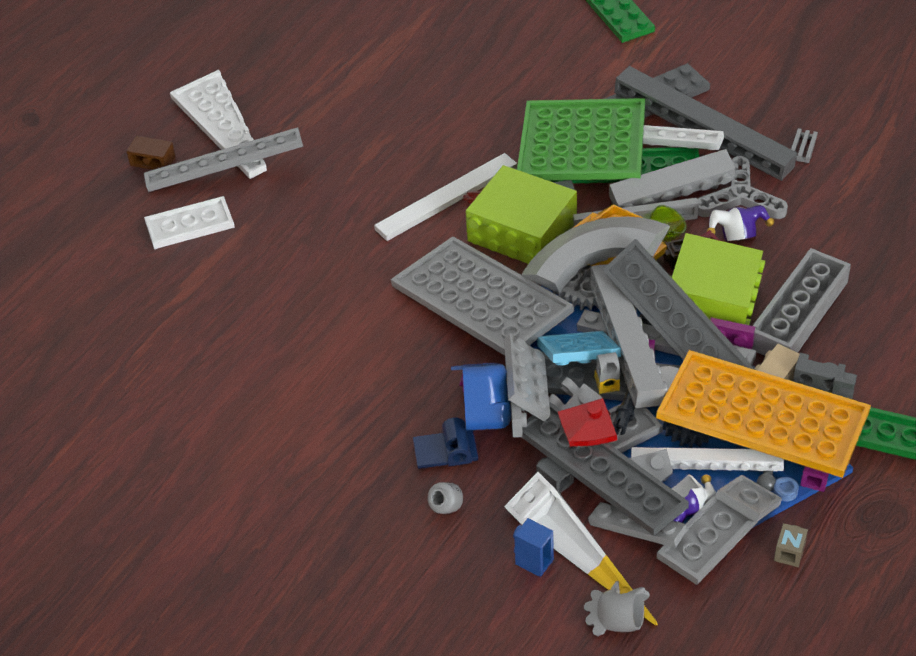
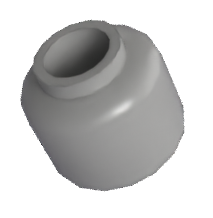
[427,482,463,514]

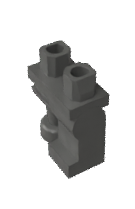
[793,353,857,399]

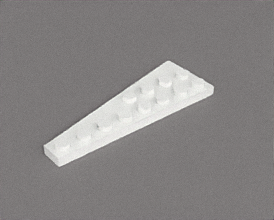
[170,70,267,179]

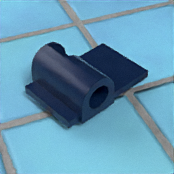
[413,417,478,469]

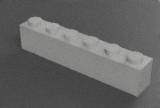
[609,149,736,208]

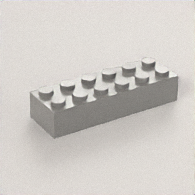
[752,248,851,356]

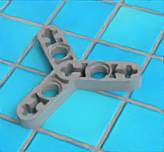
[698,156,788,219]

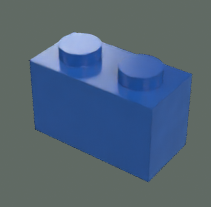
[513,518,554,577]

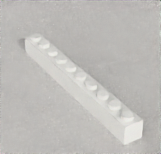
[631,447,784,471]

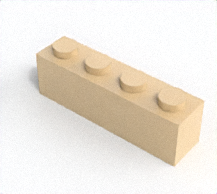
[755,344,799,381]

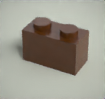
[126,136,176,170]

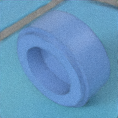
[773,477,799,501]

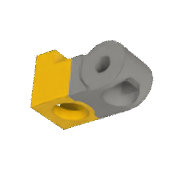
[594,352,620,394]

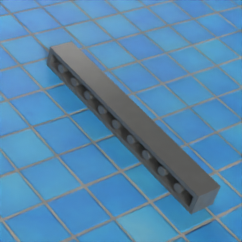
[614,66,798,181]

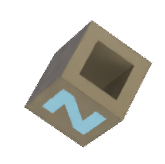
[774,523,808,567]

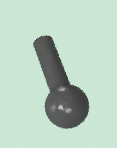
[757,471,776,491]

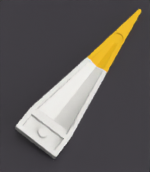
[504,472,658,625]

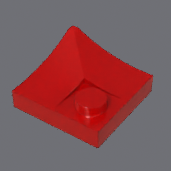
[558,398,618,446]

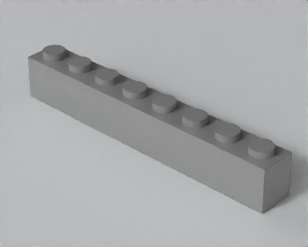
[589,264,668,408]

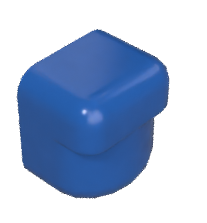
[451,363,512,431]

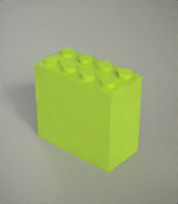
[466,165,577,264]
[672,233,765,325]

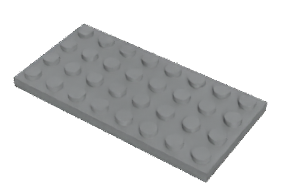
[390,236,574,355]

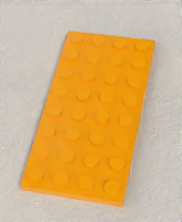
[656,350,871,478]

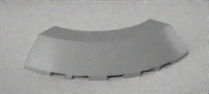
[521,216,670,294]

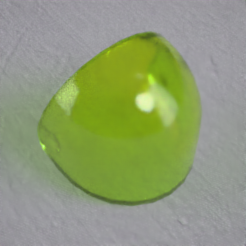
[650,205,687,242]

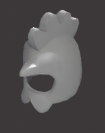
[584,581,650,636]

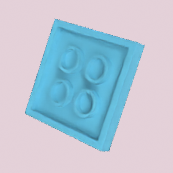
[537,331,621,365]

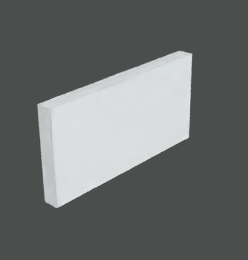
[144,196,235,249]

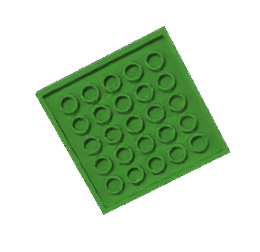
[517,98,645,181]

